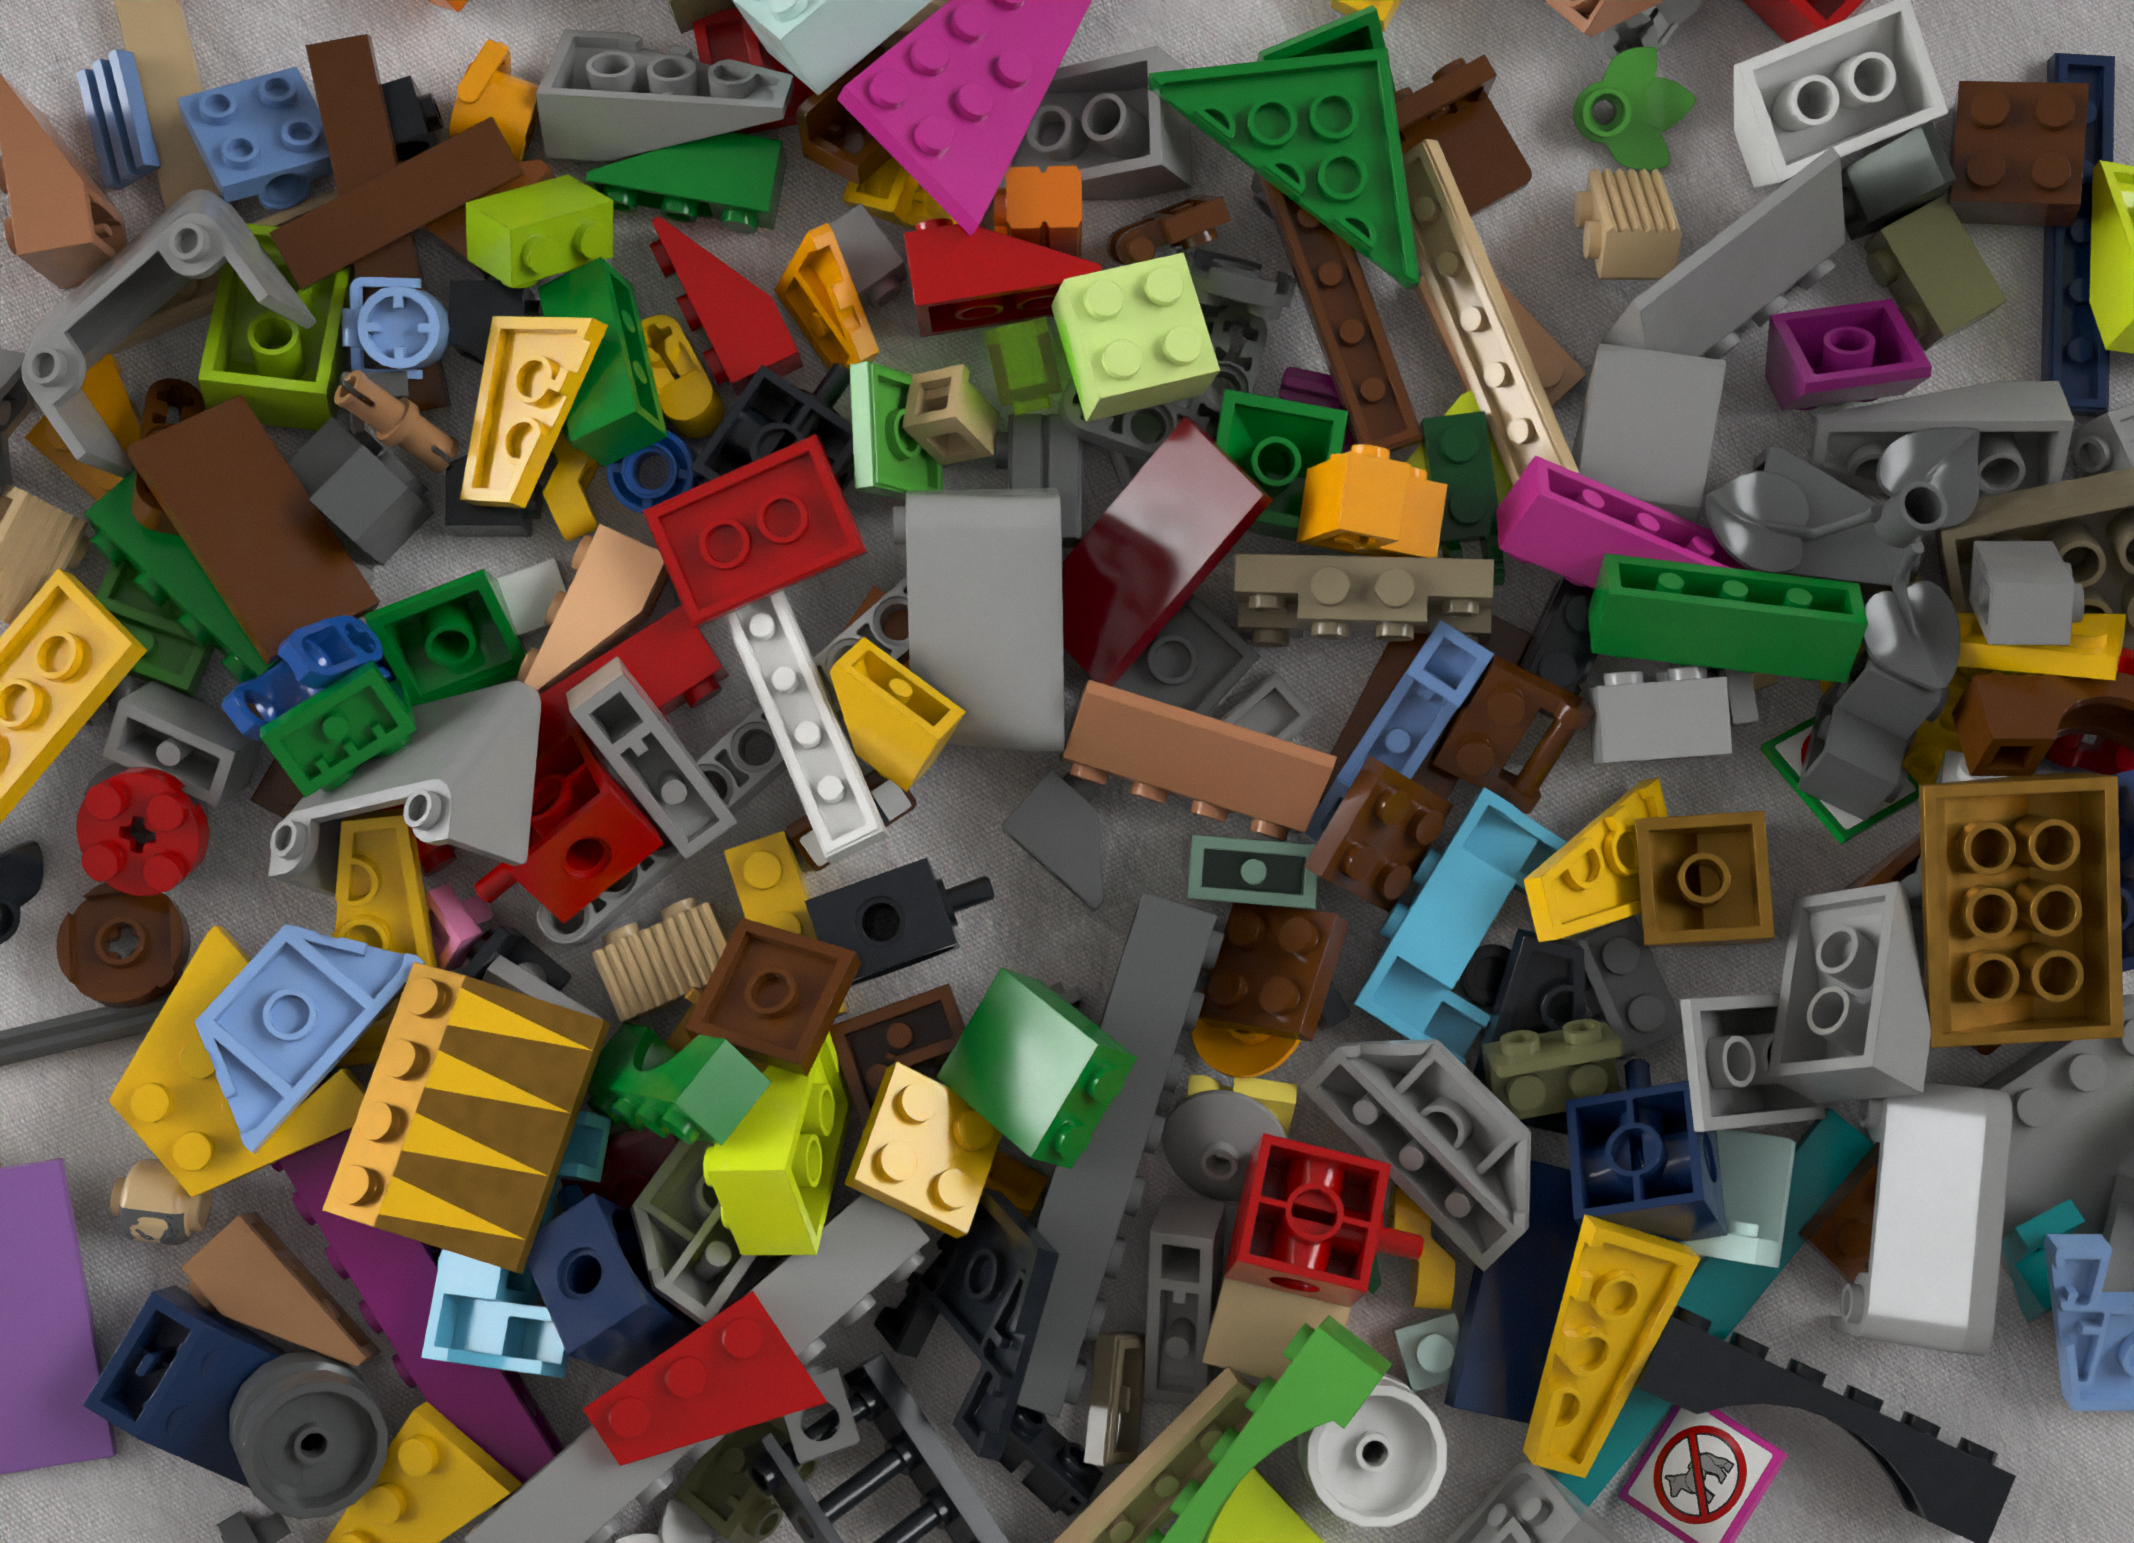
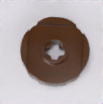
[56,883,191,1008]

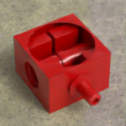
[474,725,664,924]
[1224,1133,1424,1308]

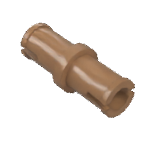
[334,370,459,473]

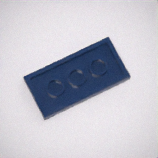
[1444,1160,1581,1424]

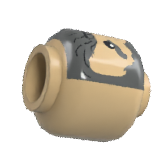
[110,1159,213,1245]

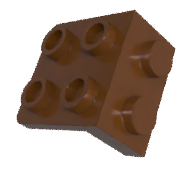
[1394,54,1532,217]

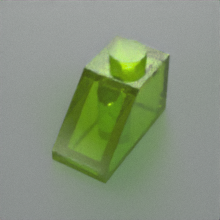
[981,317,1063,416]

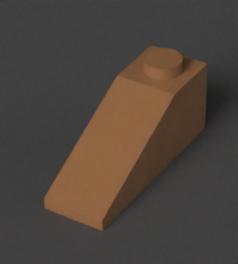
[181,1212,381,1367]

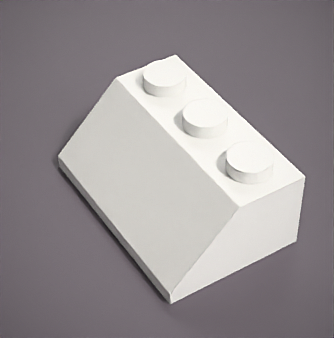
[1734,0,1948,188]

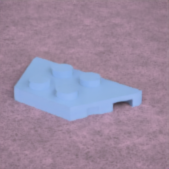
[195,924,426,1154]

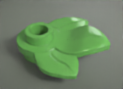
[1573,47,1696,170]

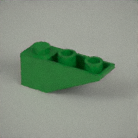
[586,132,787,234]

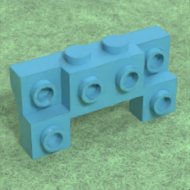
[1350,787,1567,1065]
[421,1111,611,1379]

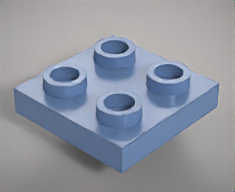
[178,66,333,211]

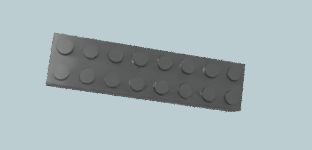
[1017,892,1224,1418]

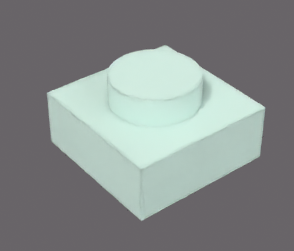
[1392,1311,1460,1392]

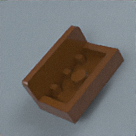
[796,45,892,186]

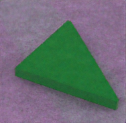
[1148,48,1420,289]

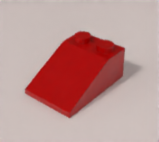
[903,218,1102,338]

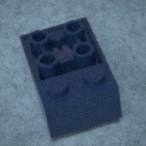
[82,1285,287,1488]

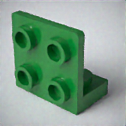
[259,660,417,798]

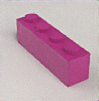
[1496,455,1752,588]

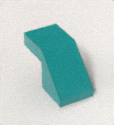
[2002,1199,2085,1323]

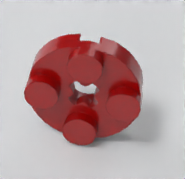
[76,767,209,896]

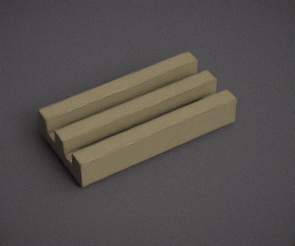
[1084,1331,1146,1466]

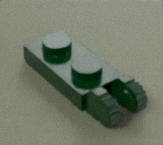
[1420,411,1505,586]

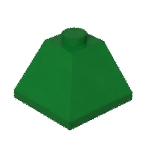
[1215,389,1348,541]

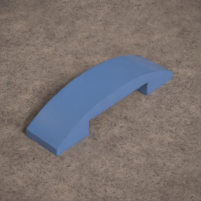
[1305,619,1494,842]

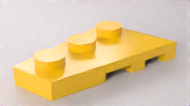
[1523,777,1668,942]
[324,1401,523,1543]

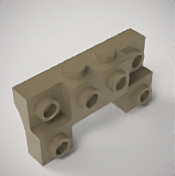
[1234,554,1494,647]

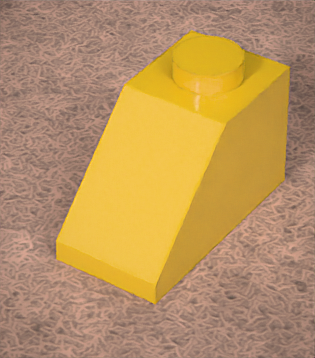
[829,637,966,792]

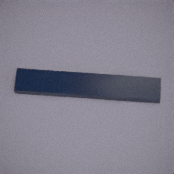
[2041,53,2115,417]

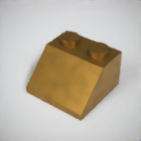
[1634,811,1775,947]

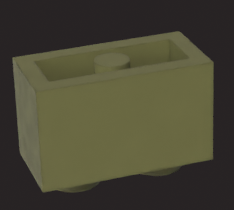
[1864,195,2008,351]

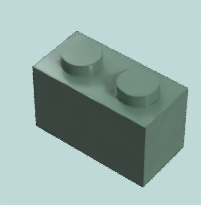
[1186,834,1318,909]

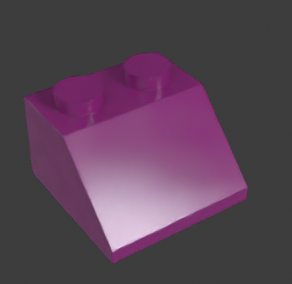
[1765,299,1932,411]

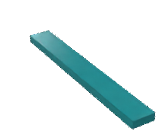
[1540,1108,1874,1507]

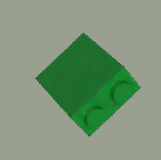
[937,967,1138,1169]

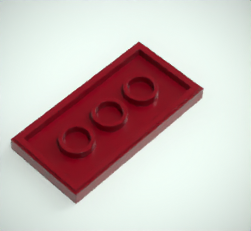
[1062,417,1273,687]

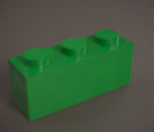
[538,257,668,467]

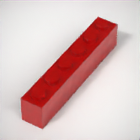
[370,605,729,877]

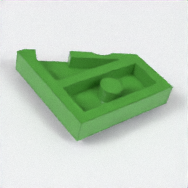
[95,562,215,697]

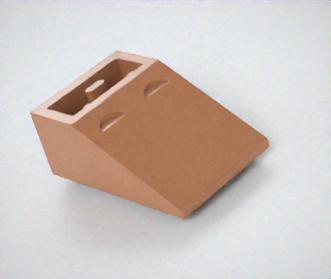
[0,73,128,289]

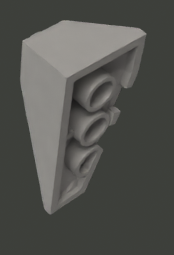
[536,29,794,164]
[1809,381,2075,498]

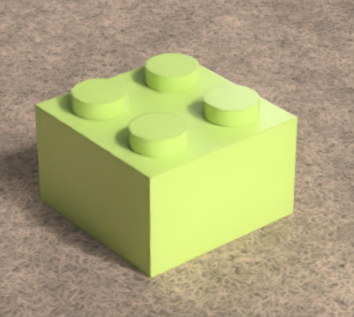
[1051,252,1220,422]

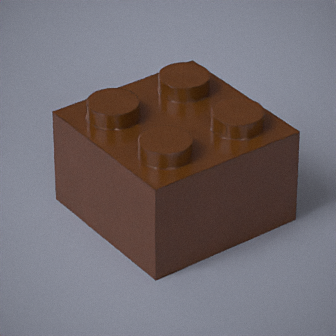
[1947,81,2089,227]

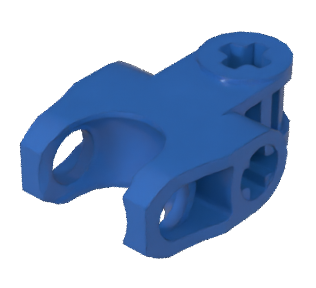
[221,615,397,742]

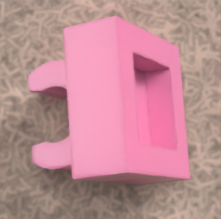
[426,883,494,971]

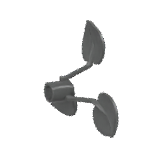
[1705,427,1980,691]

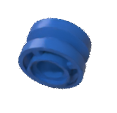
[606,430,700,514]

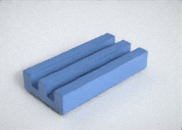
[76,49,161,190]

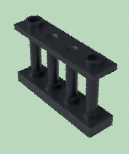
[743,1352,1010,1543]

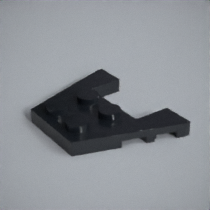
[874,1187,1059,1461]

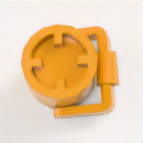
[448,39,539,162]

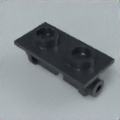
[998,1405,1104,1517]

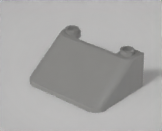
[269,681,541,897]

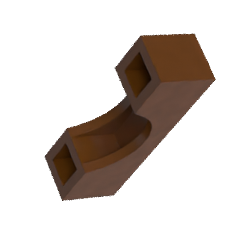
[1951,672,2134,776]

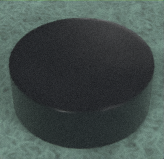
[1459,944,1511,1007]

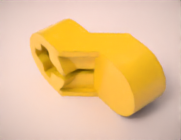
[641,315,725,438]
[542,429,600,543]
[1387,1184,1456,1311]

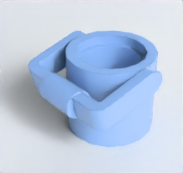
[342,277,451,379]

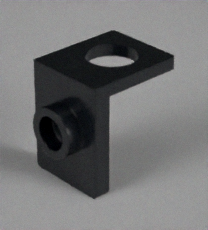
[460,925,572,992]

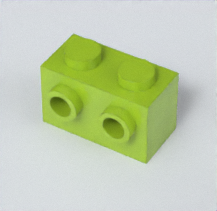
[465,174,613,288]

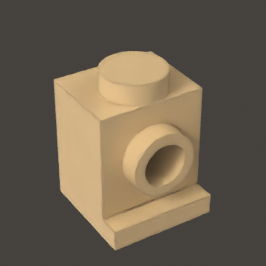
[902,364,1000,466]

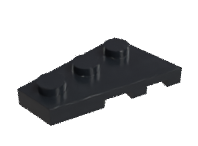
[1473,928,1586,1135]

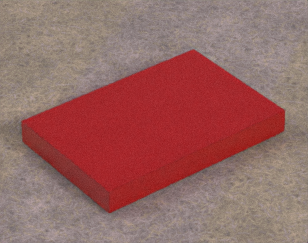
[642,434,869,628]

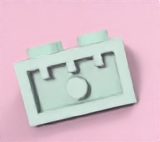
[1678,1129,1796,1268]

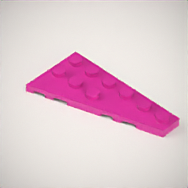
[837,0,1092,236]

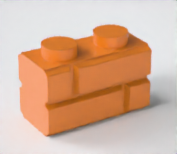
[993,166,1082,257]

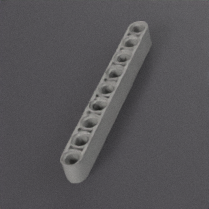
[536,576,909,945]

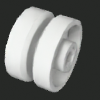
[1293,1373,1447,1527]

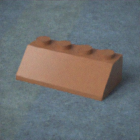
[1059,680,1337,842]

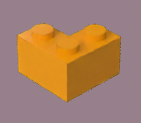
[1296,444,1448,558]

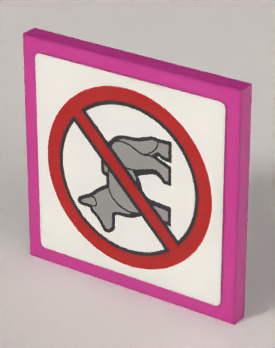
[1618,1405,1789,1543]

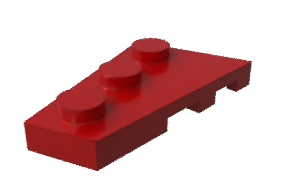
[583,1291,828,1466]

